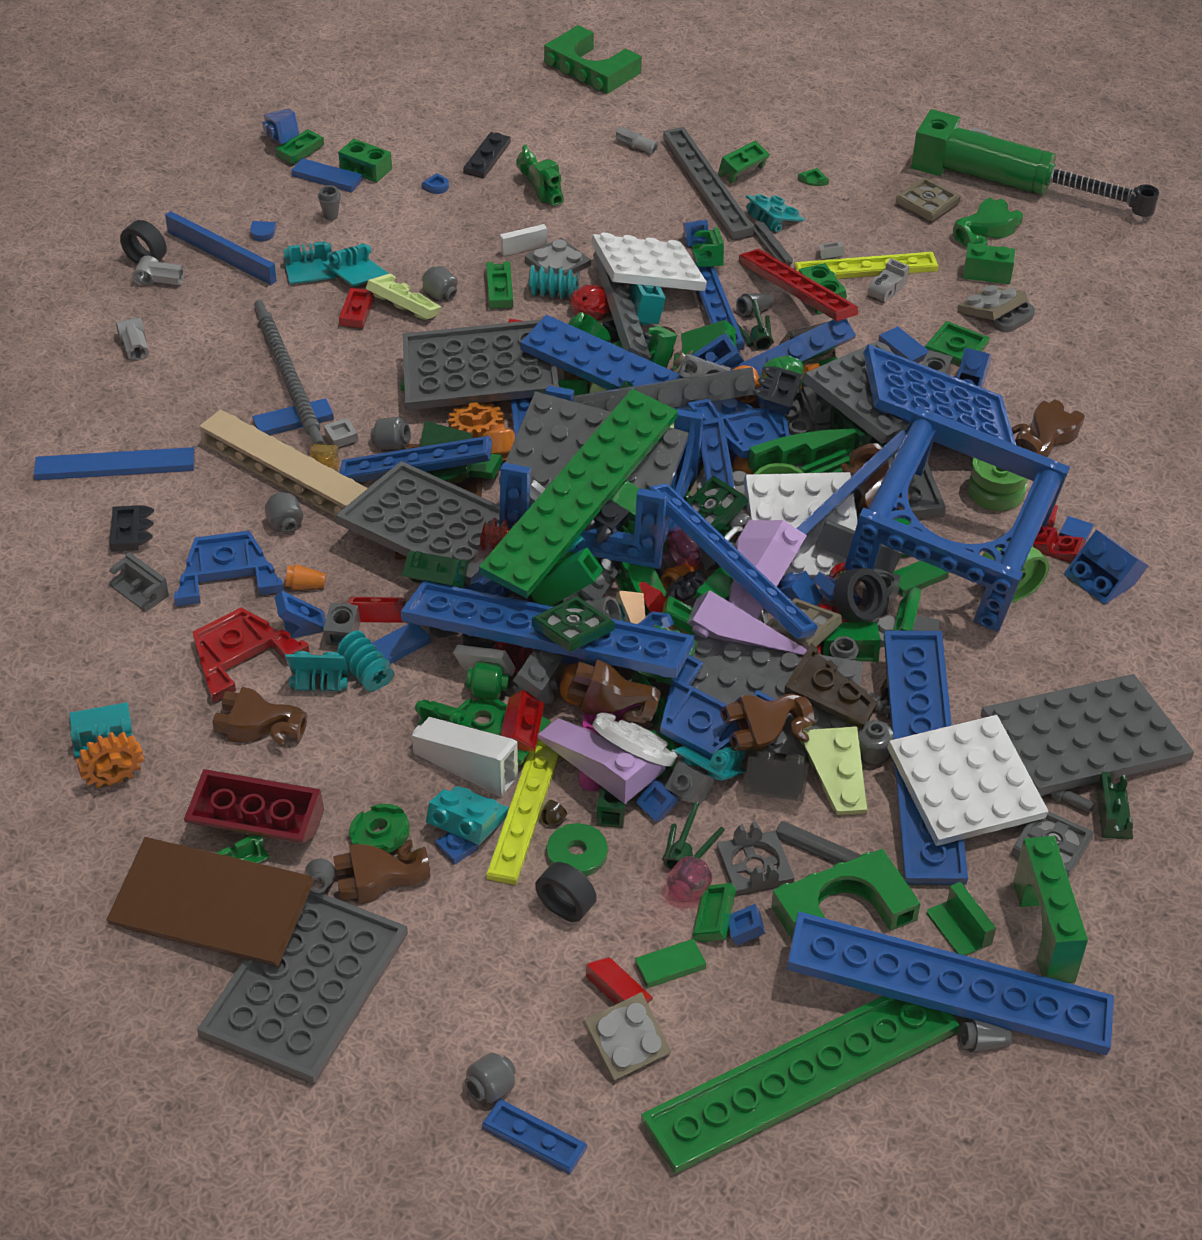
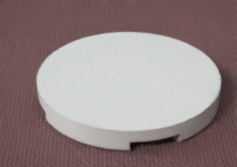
[593,713,678,766]

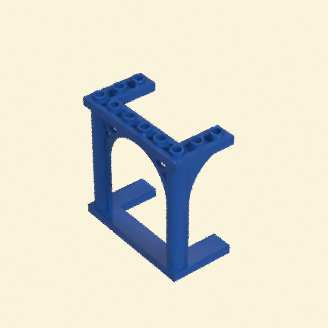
[499,385,704,569]
[844,406,1070,632]

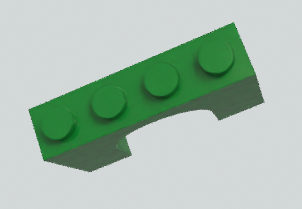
[544,25,642,94]
[531,525,629,606]
[1013,836,1088,983]
[771,848,921,939]

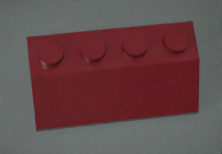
[184,769,324,843]

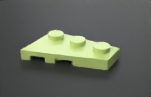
[366,274,441,320]
[800,727,867,815]

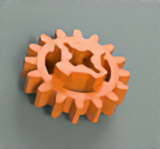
[448,402,504,438]
[76,732,144,788]

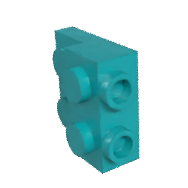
[426,786,509,845]

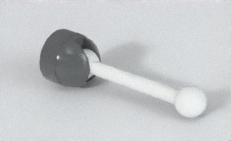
[724,513,752,541]

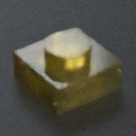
[310,444,339,470]

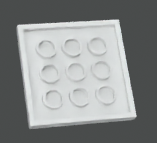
[591,233,707,291]
[744,472,857,579]
[887,715,1049,846]

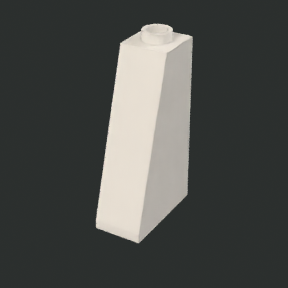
[411,717,518,798]

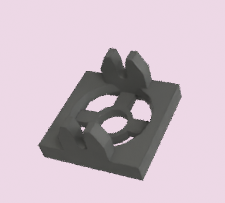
[717,822,795,896]

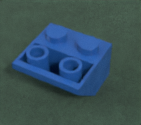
[1064,529,1149,605]

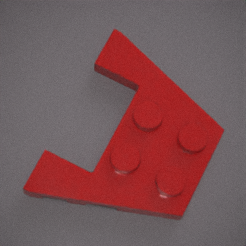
[192,607,310,702]

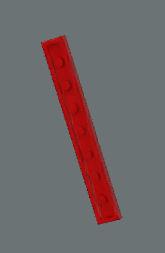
[739,248,858,321]

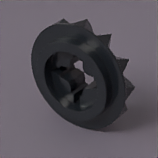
[666,570,707,602]

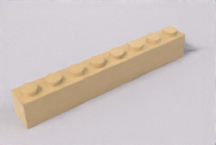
[199,409,368,517]

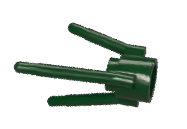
[737,299,774,350]
[662,802,725,873]

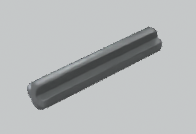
[753,221,793,267]
[776,821,861,864]

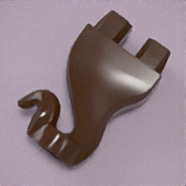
[1011,399,1085,457]
[840,443,911,513]
[566,659,660,725]
[212,687,307,747]
[720,693,814,754]
[333,839,430,904]

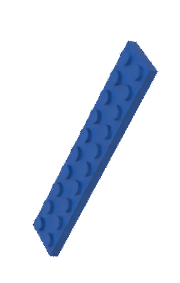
[520,315,757,417]
[401,581,694,678]
[883,631,968,885]
[786,911,1114,1055]

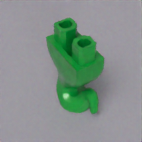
[516,144,564,206]
[953,197,1023,246]

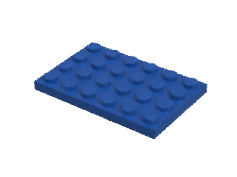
[863,344,1016,445]

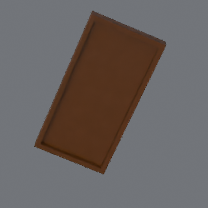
[106,837,314,967]

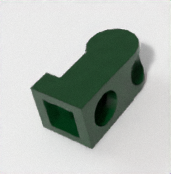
[596,786,627,828]

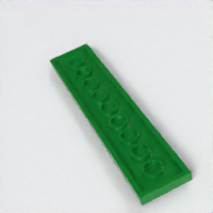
[479,389,678,598]
[641,996,960,1174]

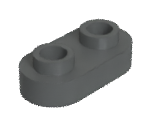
[993,301,1035,332]

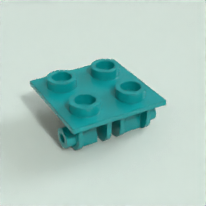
[746,194,806,233]
[283,241,337,285]
[323,243,389,287]
[285,651,350,692]
[69,702,133,758]
[674,746,746,781]

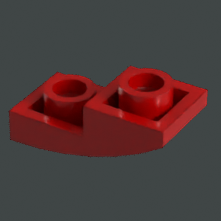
[1033,526,1085,562]

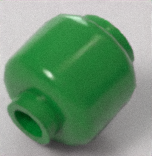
[466,661,509,699]

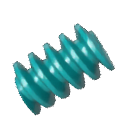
[528,265,580,299]
[337,630,395,692]

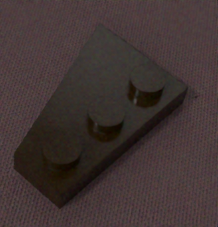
[784,643,877,729]

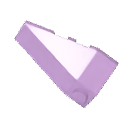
[729,520,807,619]
[687,590,807,655]
[538,718,666,804]

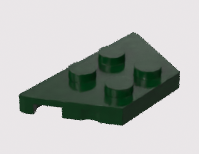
[420,421,473,484]

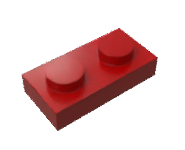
[339,288,374,328]

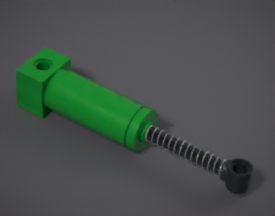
[911,109,1159,217]

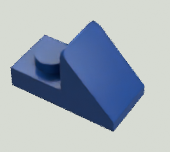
[274,590,326,638]

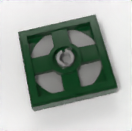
[687,475,749,532]
[532,596,615,652]

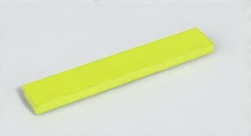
[794,252,938,279]
[486,740,560,885]

